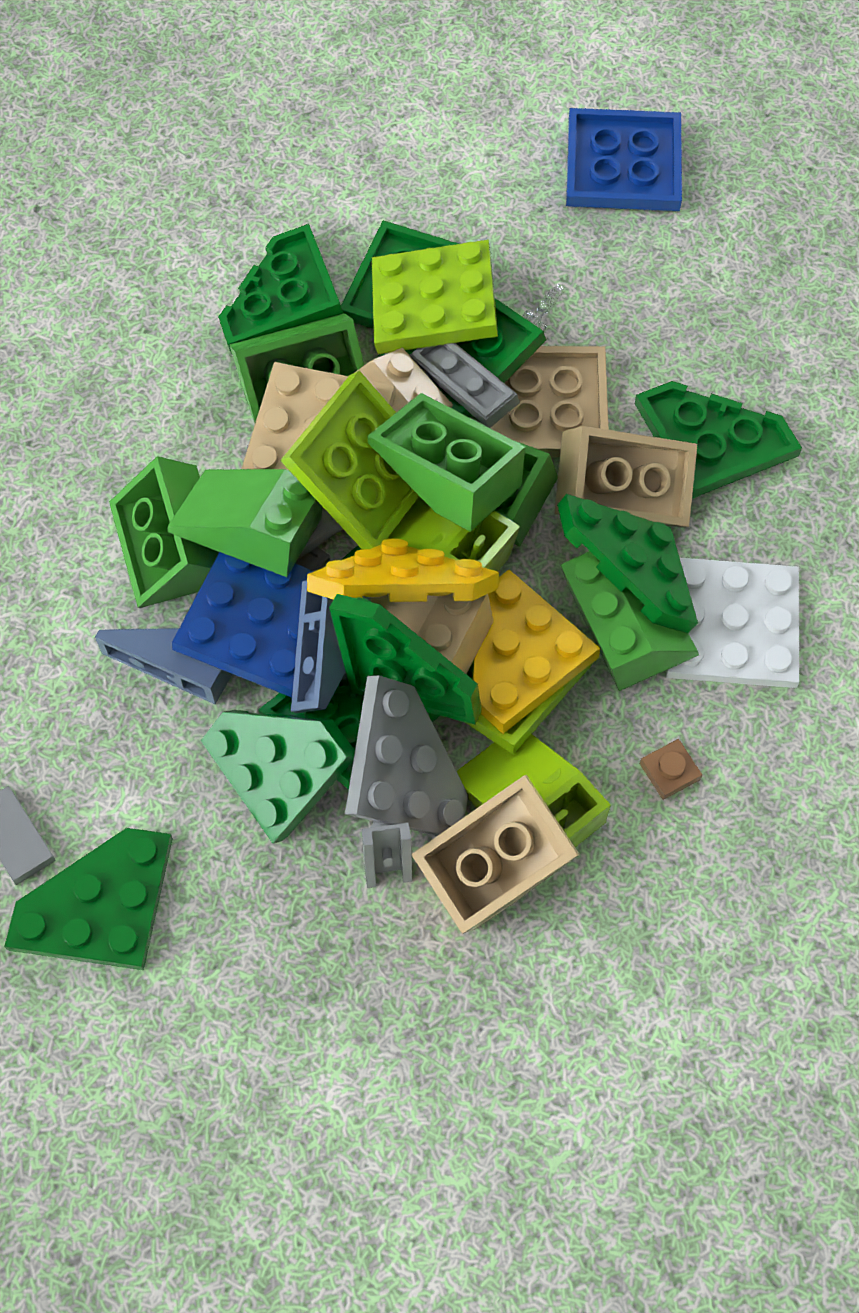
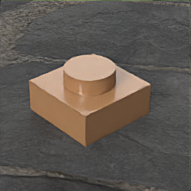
[639,739,702,800]

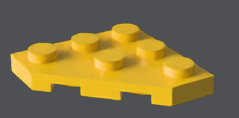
[307,539,499,602]
[473,569,600,734]

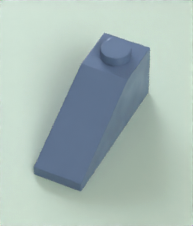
[291,580,371,713]
[95,628,233,704]

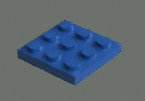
[566,108,682,211]
[172,552,314,698]

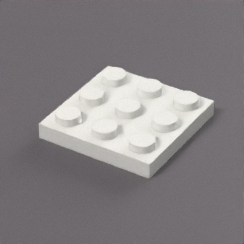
[666,558,799,688]

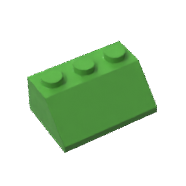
[230,313,364,424]
[109,456,219,608]
[561,551,699,691]

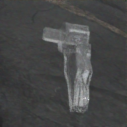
[522,284,568,331]

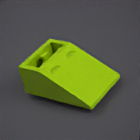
[387,496,520,571]
[456,734,611,847]

